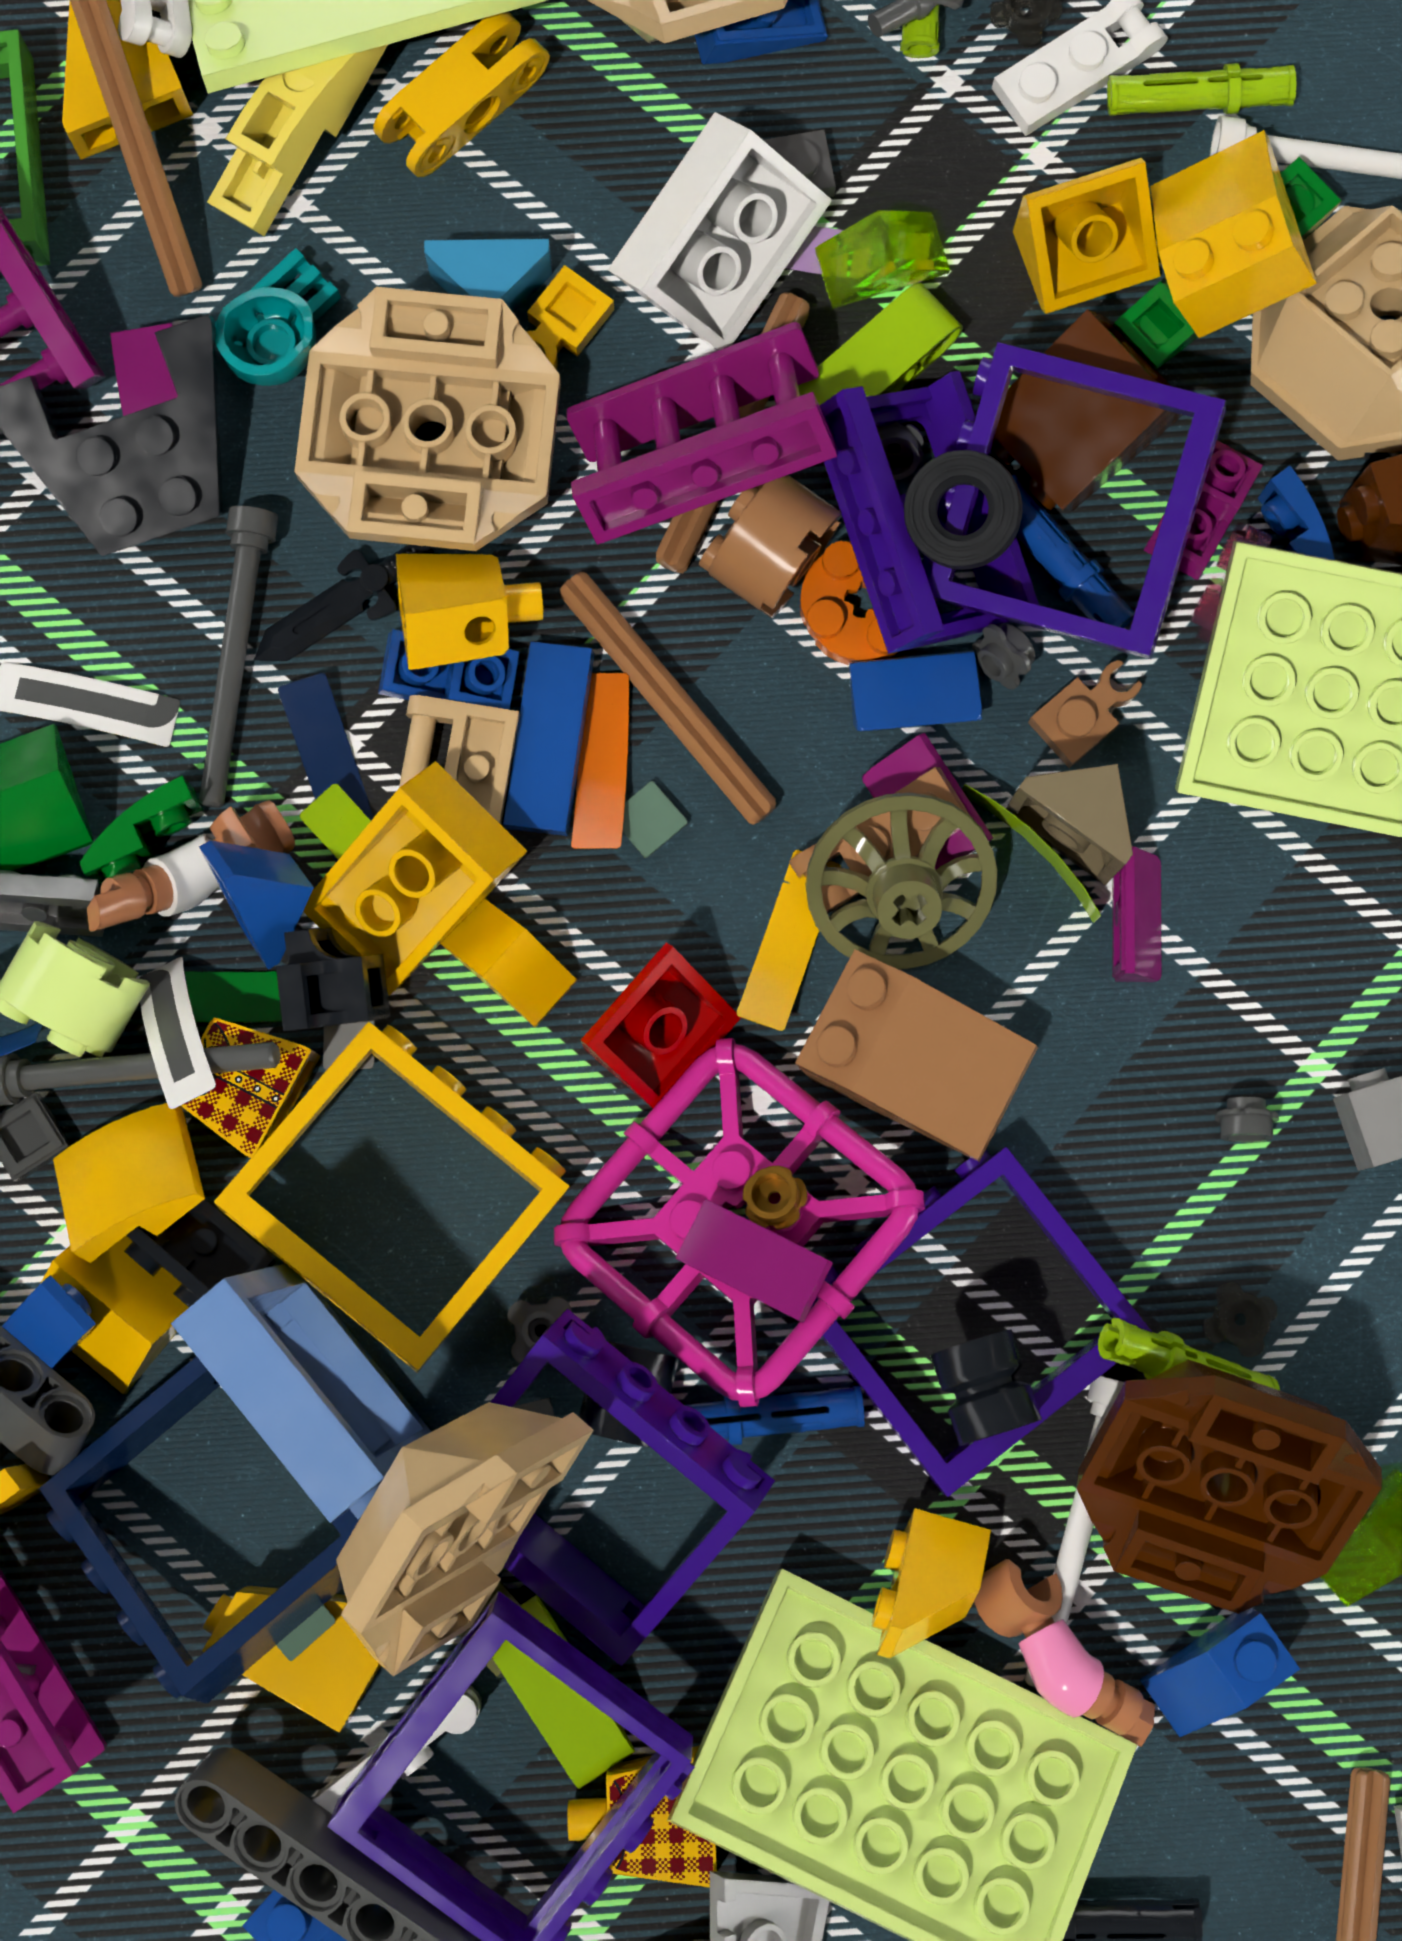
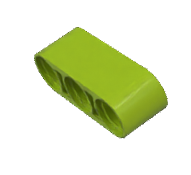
[798,282,963,406]
[492,1595,635,1789]

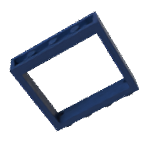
[39,1356,360,1704]

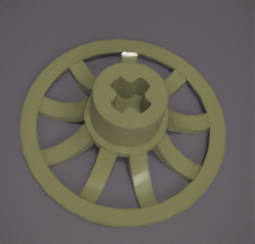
[805,792,997,969]

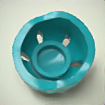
[215,287,316,386]

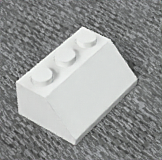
[608,112,832,351]

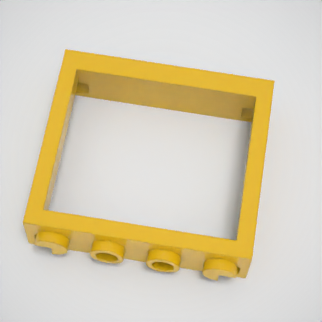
[214,1021,570,1373]

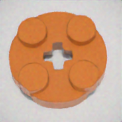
[800,541,897,665]

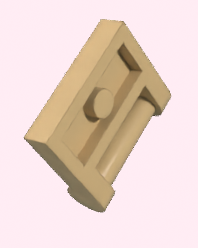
[399,695,520,824]

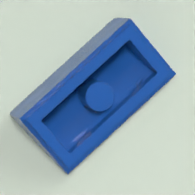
[849,651,983,731]

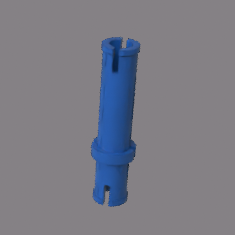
[1012,474,1135,628]
[685,1386,865,1446]

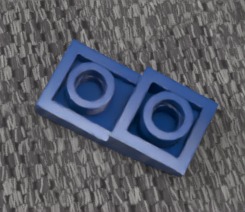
[1257,465,1335,560]
[378,629,520,710]
[2,1275,96,1371]

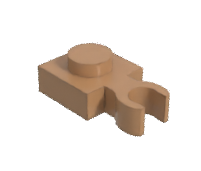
[1028,660,1142,769]

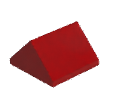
[581,942,741,1109]

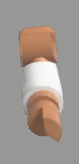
[87,800,295,931]

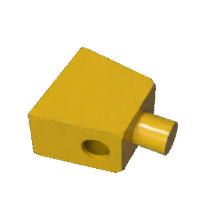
[396,554,543,670]

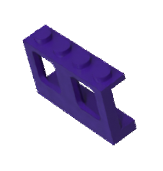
[820,371,1039,654]

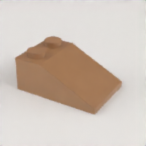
[795,949,1038,1162]

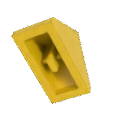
[441,899,577,1028]

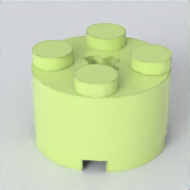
[0,921,150,1057]

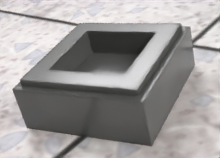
[0,1093,71,1182]

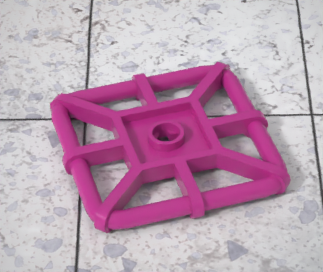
[554,1038,925,1407]

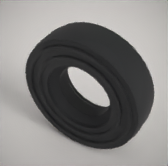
[904,450,1022,570]

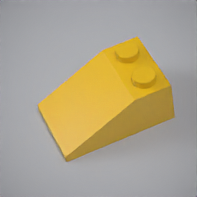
[1150,130,1317,338]
[303,761,528,996]

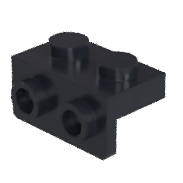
[124,1199,276,1307]

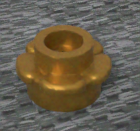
[743,1165,807,1230]

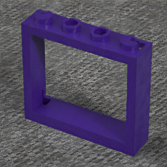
[922,342,1226,660]
[811,1147,1152,1497]
[491,1308,775,1666]
[327,1591,695,1941]

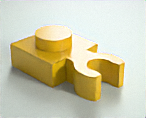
[527,265,615,370]

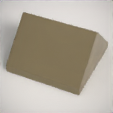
[1006,764,1133,886]

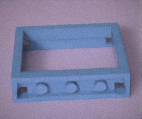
[171,1264,431,1523]

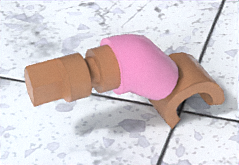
[974,1559,1155,1747]

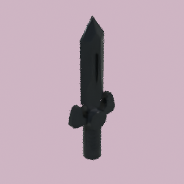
[254,545,435,661]

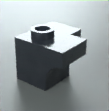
[276,928,390,1031]

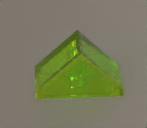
[814,210,950,309]
[1319,1469,1402,1607]

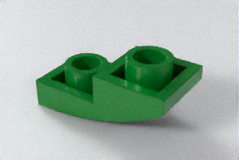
[79,776,203,884]

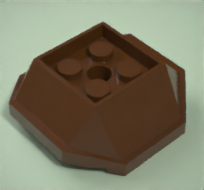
[1077,1359,1382,1614]

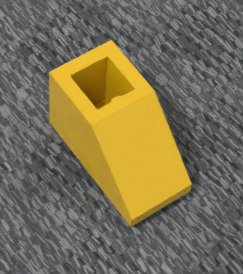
[871,1508,991,1658]

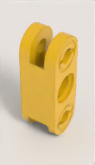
[373,11,550,177]

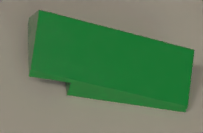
[0,724,94,875]

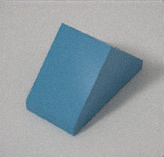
[424,239,552,312]

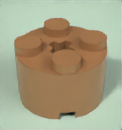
[699,475,842,618]

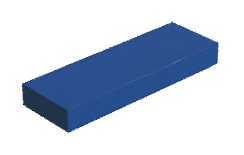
[503,641,595,836]

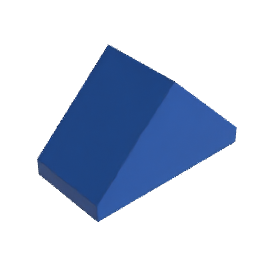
[199,840,314,970]

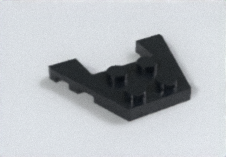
[0,314,223,556]

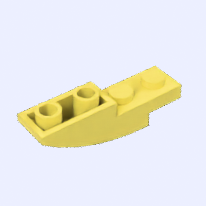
[207,45,388,236]

